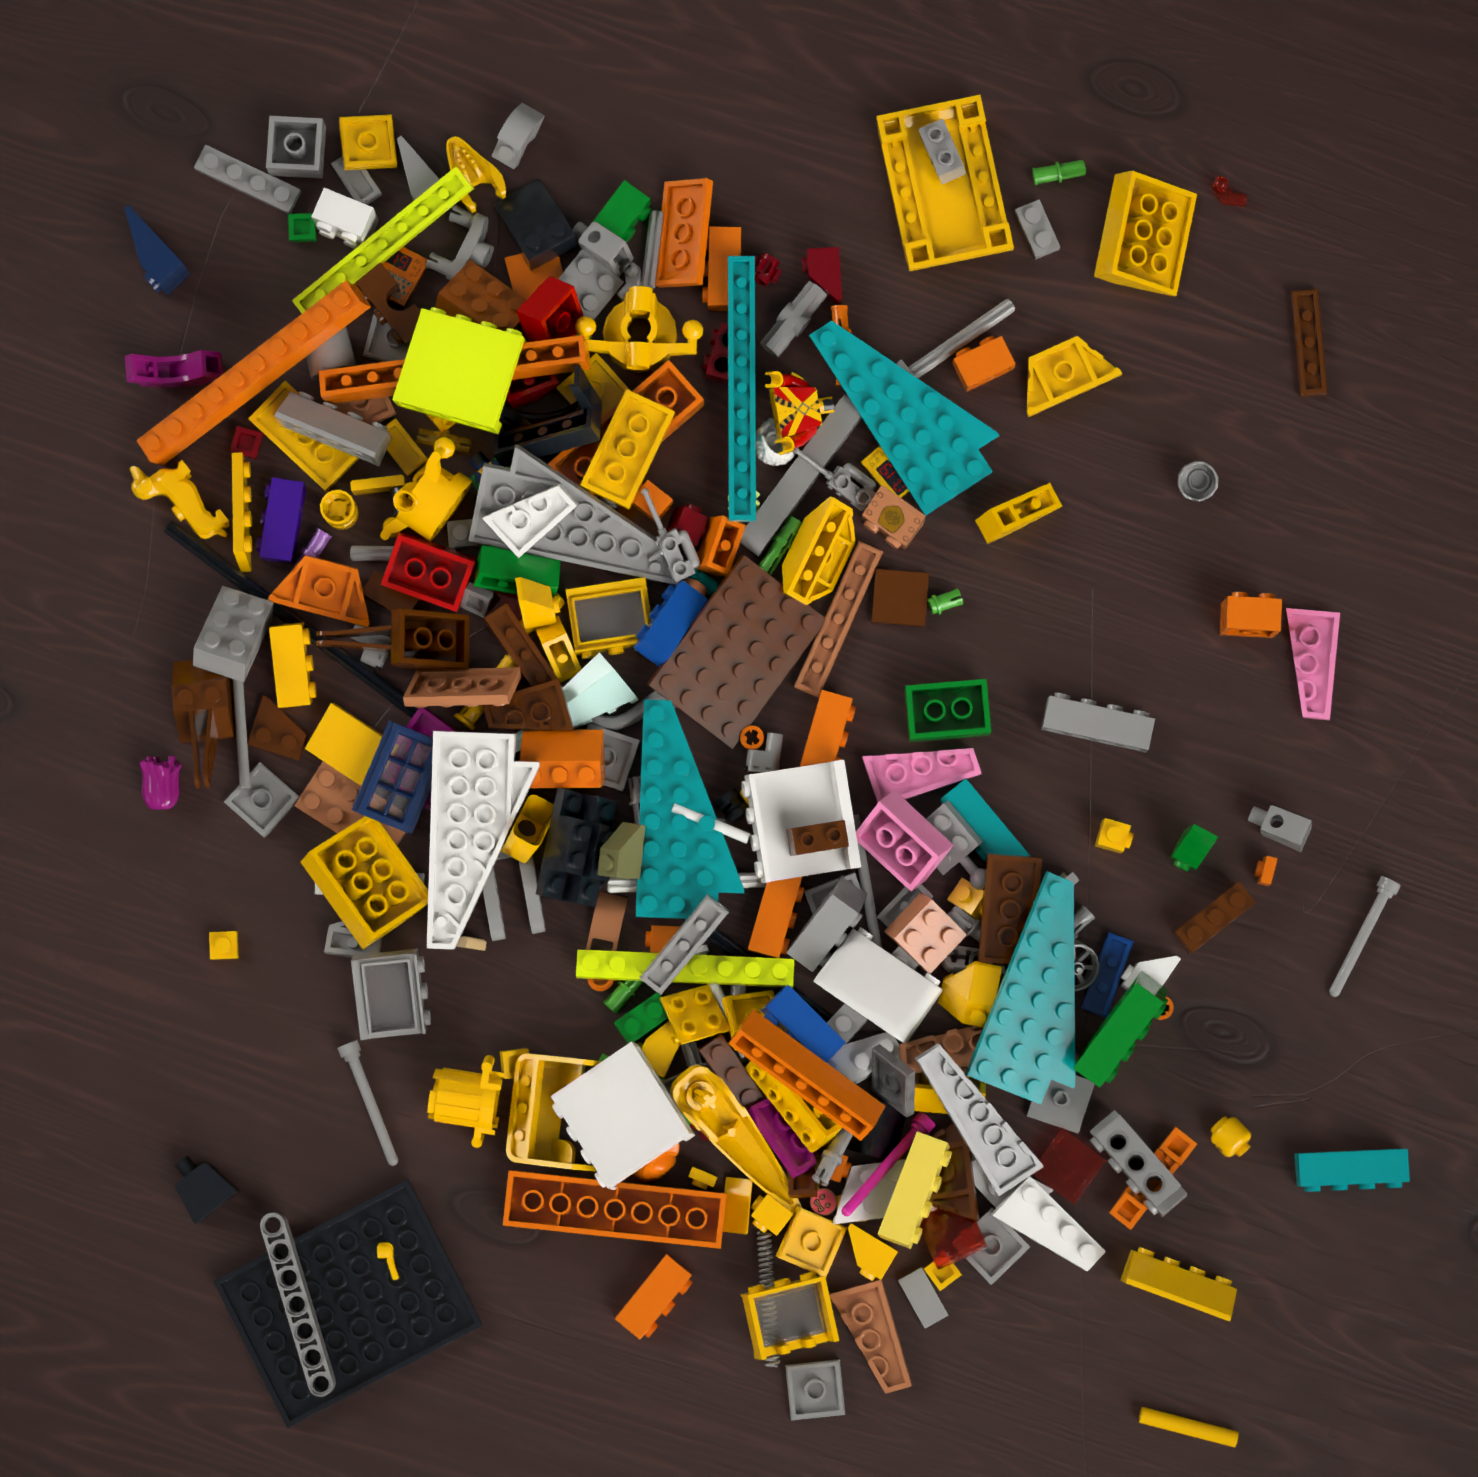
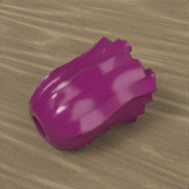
[139,756,182,810]

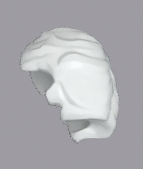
[756,418,796,466]

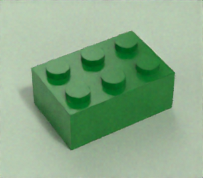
[904,679,991,742]

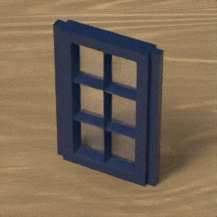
[351,720,433,834]

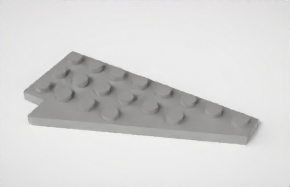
[468,445,685,585]

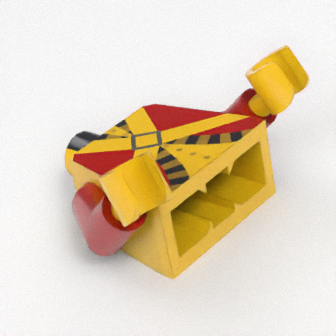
[765,371,835,455]

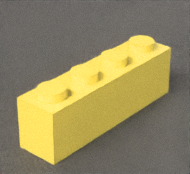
[878,1131,952,1249]

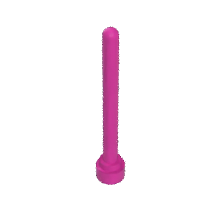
[841,1112,935,1217]

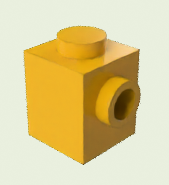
[1095,818,1134,854]
[750,1194,793,1236]

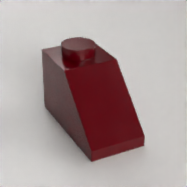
[802,247,842,305]
[507,374,559,409]

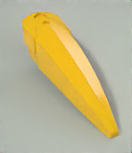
[670,1065,802,1214]

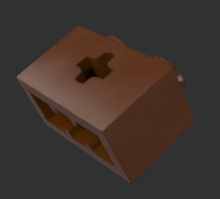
[786,820,849,856]

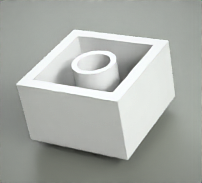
[311,188,379,249]

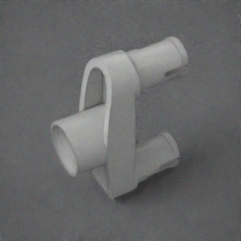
[426,205,494,280]

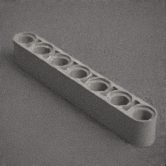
[740,394,862,557]
[260,1212,336,1397]

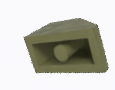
[598,822,645,879]

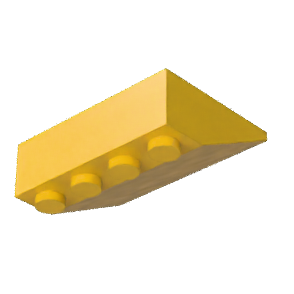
[1094,171,1197,296]
[301,816,428,950]

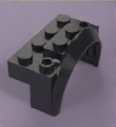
[493,364,602,467]

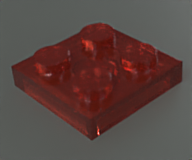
[1033,1128,1106,1205]
[920,1209,988,1270]

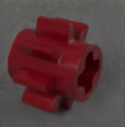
[755,253,782,286]

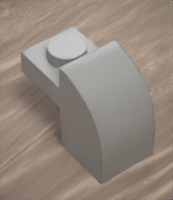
[492,103,545,169]

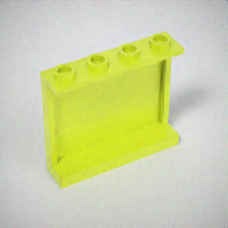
[392,307,527,434]

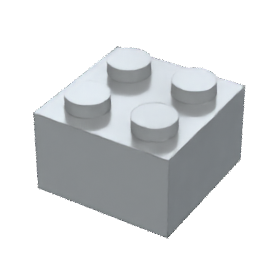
[266,116,326,178]

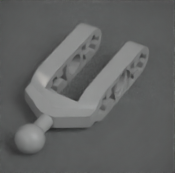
[483,838,546,941]

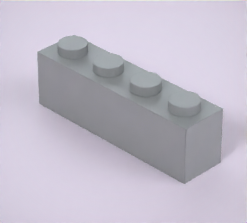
[1041,693,1155,753]

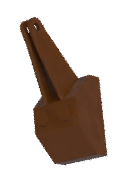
[316,608,469,670]
[171,660,236,789]

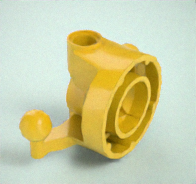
[575,286,703,373]
[380,437,473,542]

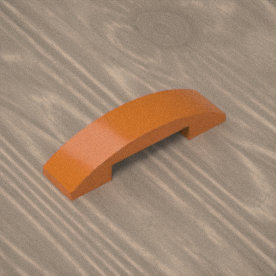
[1109,1127,1197,1230]

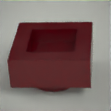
[230,426,264,460]

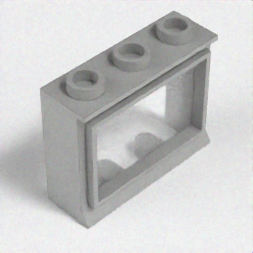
[351,949,431,1040]

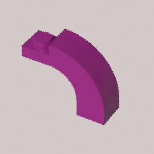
[125,350,223,388]

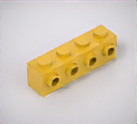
[745,1061,842,1153]

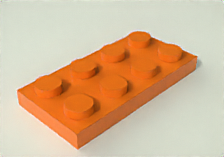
[654,178,713,288]

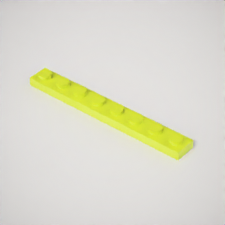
[292,167,474,313]
[576,950,794,988]

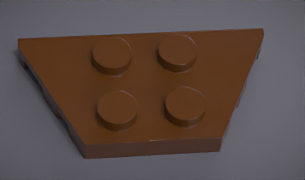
[929,1123,979,1220]

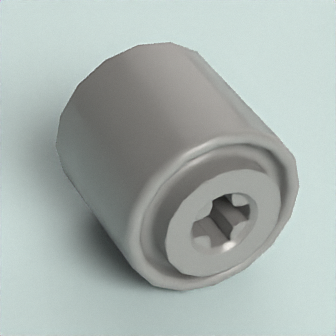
[305,327,357,381]

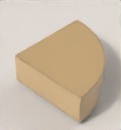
[456,936,486,951]

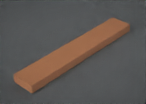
[794,541,883,698]

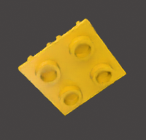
[660,984,730,1045]

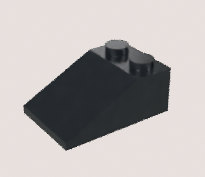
[493,179,577,271]

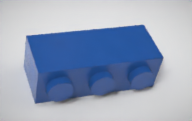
[633,580,707,667]
[761,985,846,1063]

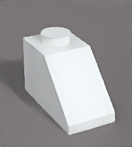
[1121,956,1181,990]

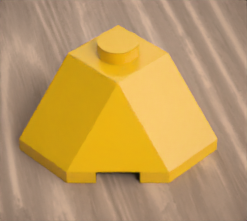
[938,961,1002,1028]

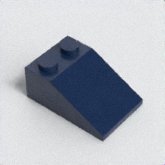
[124,205,191,296]

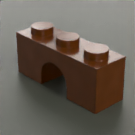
[356,263,421,349]
[1172,881,1256,954]

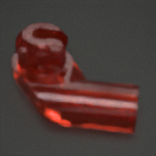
[1212,176,1247,207]

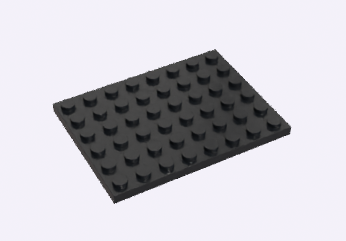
[213,1179,483,1428]

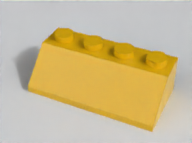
[1120,1247,1237,1321]

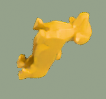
[129,460,230,539]

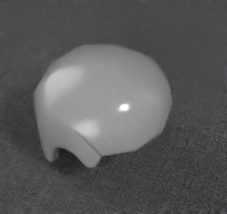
[1177,461,1218,502]

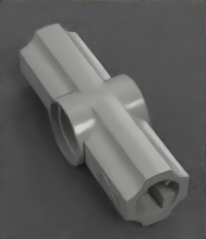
[760,281,827,358]

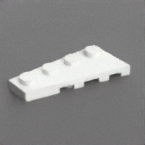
[827,1032,899,1084]

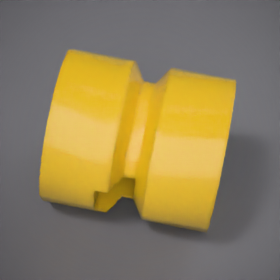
[320,490,359,530]

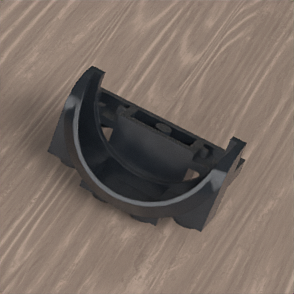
[536,788,617,907]

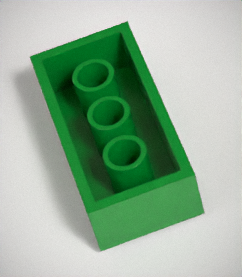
[1073,971,1168,1088]

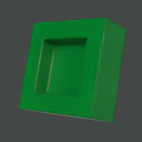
[288,213,317,243]

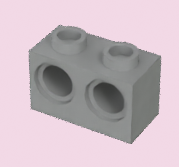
[918,118,966,185]

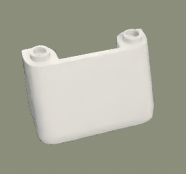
[814,927,943,1043]

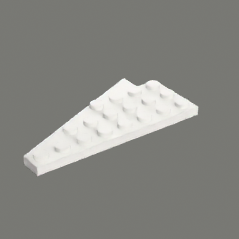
[427,731,540,949]

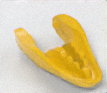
[446,136,506,213]

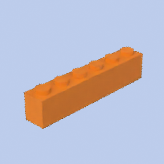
[728,1009,885,1141]

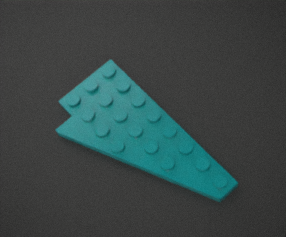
[809,321,999,516]
[636,700,744,919]
[965,871,1075,1105]

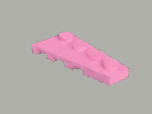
[862,748,982,803]

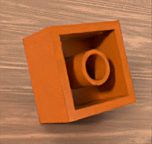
[1220,592,1282,638]

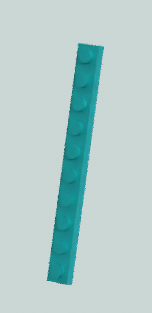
[728,256,756,522]

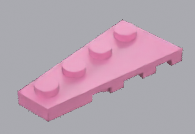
[1286,608,1340,720]

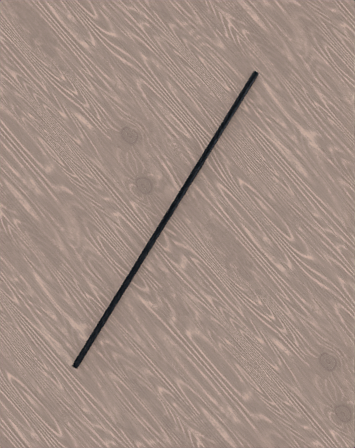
[164,521,854,1043]

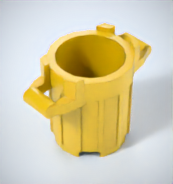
[427,1055,505,1148]

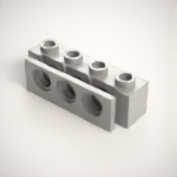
[1090,1110,1187,1217]

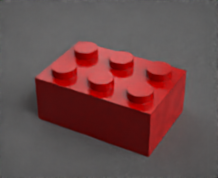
[381,531,476,612]

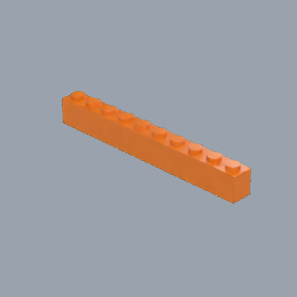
[136,280,371,466]
[319,335,591,404]
[748,690,856,958]

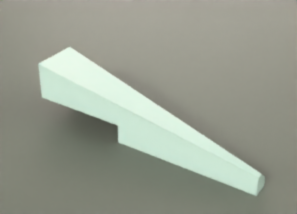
[515,652,639,753]

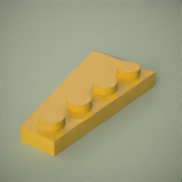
[232,452,252,572]

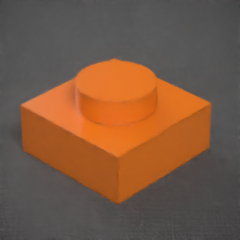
[1254,856,1278,886]
[830,1155,851,1183]

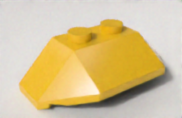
[782,497,855,605]

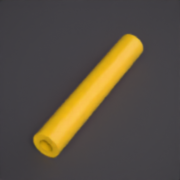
[1138,1407,1239,1448]

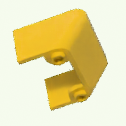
[506,1053,602,1171]

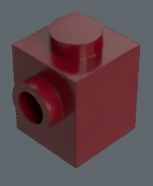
[666,504,708,547]

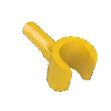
[377,1242,399,1280]

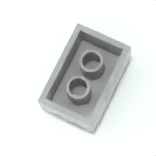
[193,586,273,682]

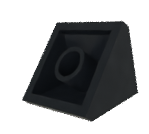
[846,1101,906,1159]

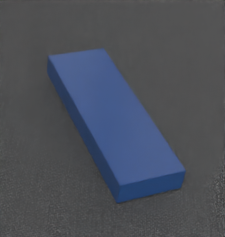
[1080,932,1134,1018]

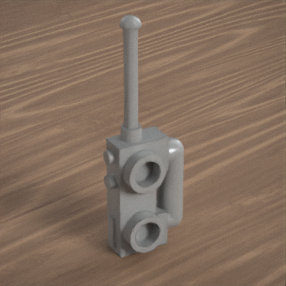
[792,447,876,511]
[641,488,700,582]

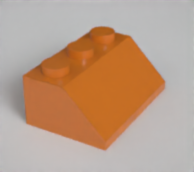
[520,729,605,788]

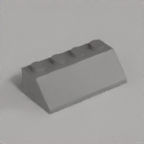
[274,391,392,466]

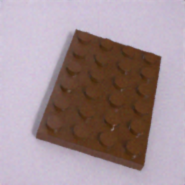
[647,555,826,749]

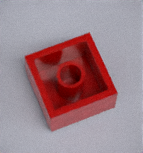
[517,276,584,342]

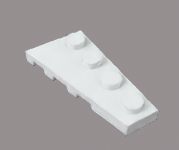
[990,1176,1106,1271]

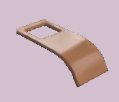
[586,891,628,951]

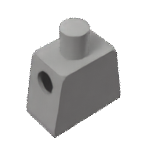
[572,221,634,278]
[1248,805,1312,852]

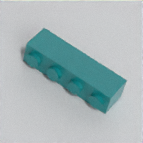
[940,779,1030,861]
[1295,1149,1410,1192]

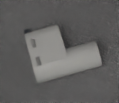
[350,624,391,671]
[744,733,783,773]

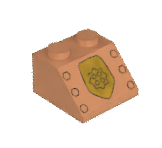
[862,485,926,550]

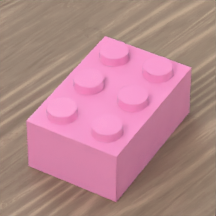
[856,790,954,892]

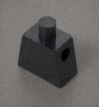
[175,1155,240,1224]

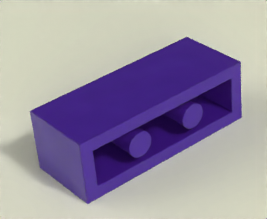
[256,477,307,565]

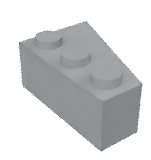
[787,875,868,972]

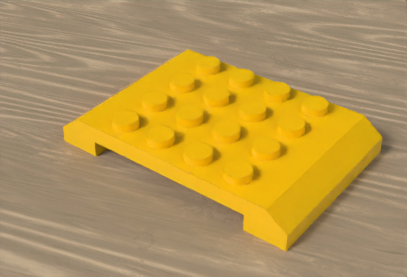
[876,95,1014,272]

